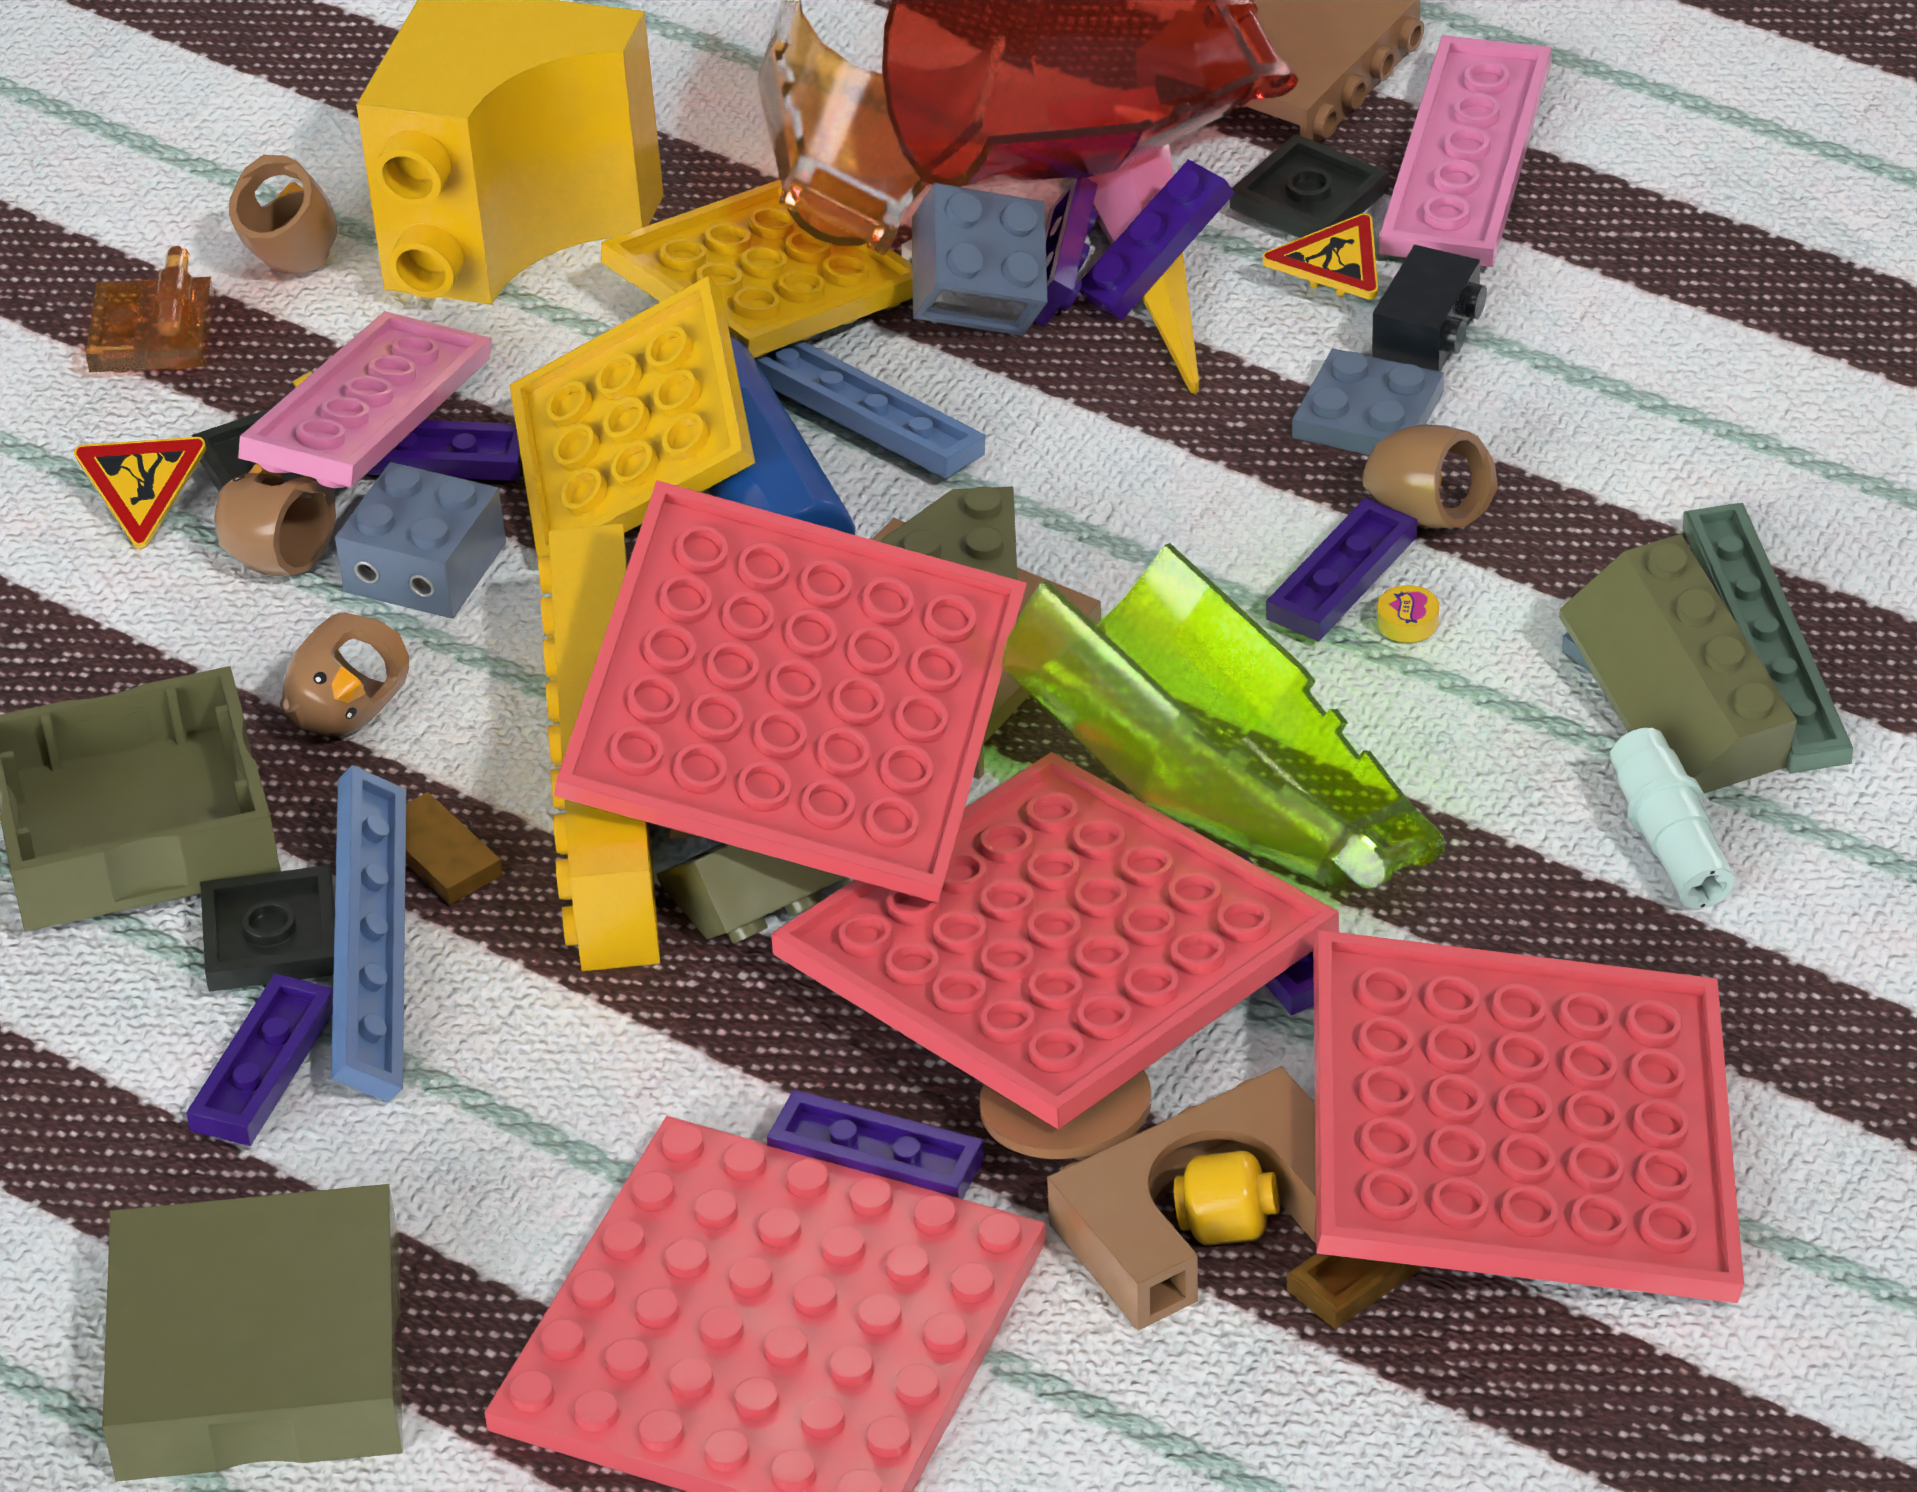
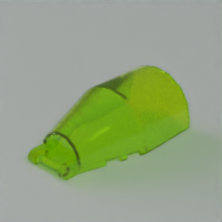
[1001,543,1445,889]

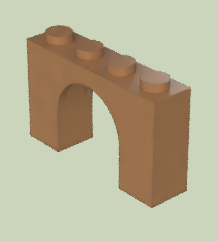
[1047,1066,1316,1331]

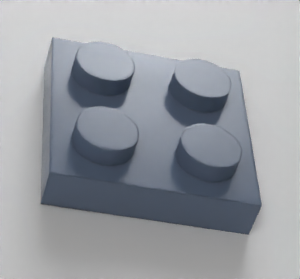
[1292,348,1444,455]

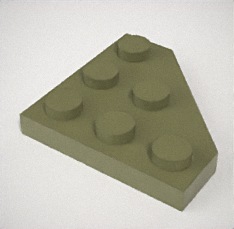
[879,486,1020,628]

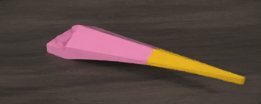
[1045,89,1199,395]

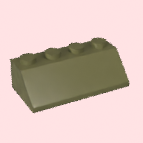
[1559,534,1797,793]
[656,843,854,943]

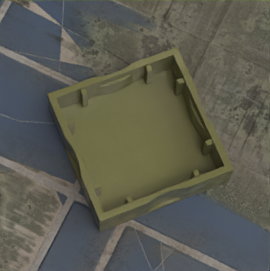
[0,666,281,932]
[102,1184,403,1482]

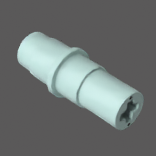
[1610,728,1735,909]

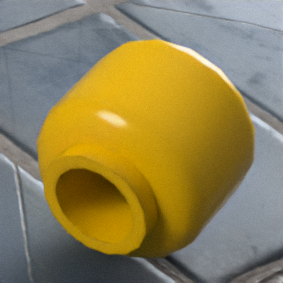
[1174,1151,1280,1246]

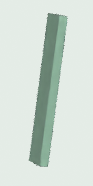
[1683,502,1853,774]

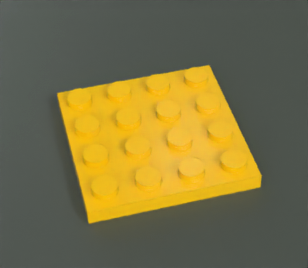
[601,179,913,358]
[509,276,755,559]

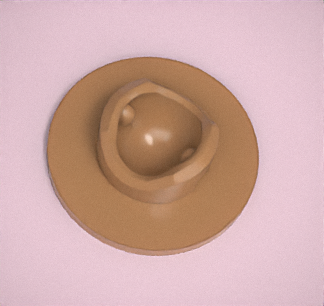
[979,1070,1152,1161]

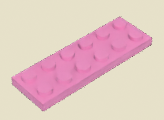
[1379,35,1552,267]
[238,311,492,488]

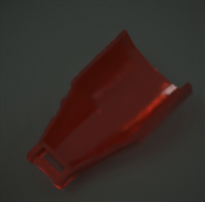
[882,0,1298,189]

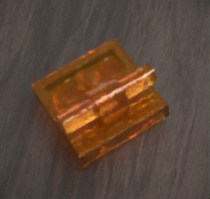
[85,246,214,373]

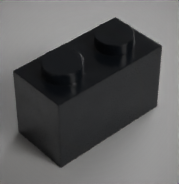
[1372,244,1487,372]

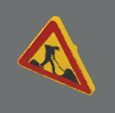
[1262,213,1378,299]
[74,437,207,549]

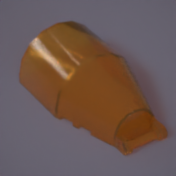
[757,0,1004,256]

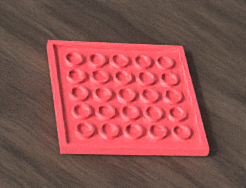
[554,480,1027,902]
[771,752,1339,1130]
[1313,930,1744,1303]
[484,1115,1046,1492]

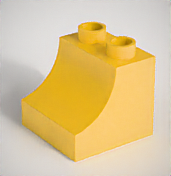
[356,0,664,304]

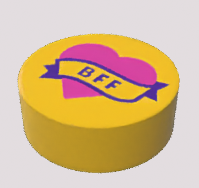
[1377,585,1439,643]

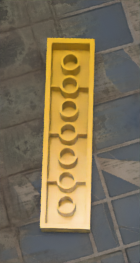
[538,523,660,972]

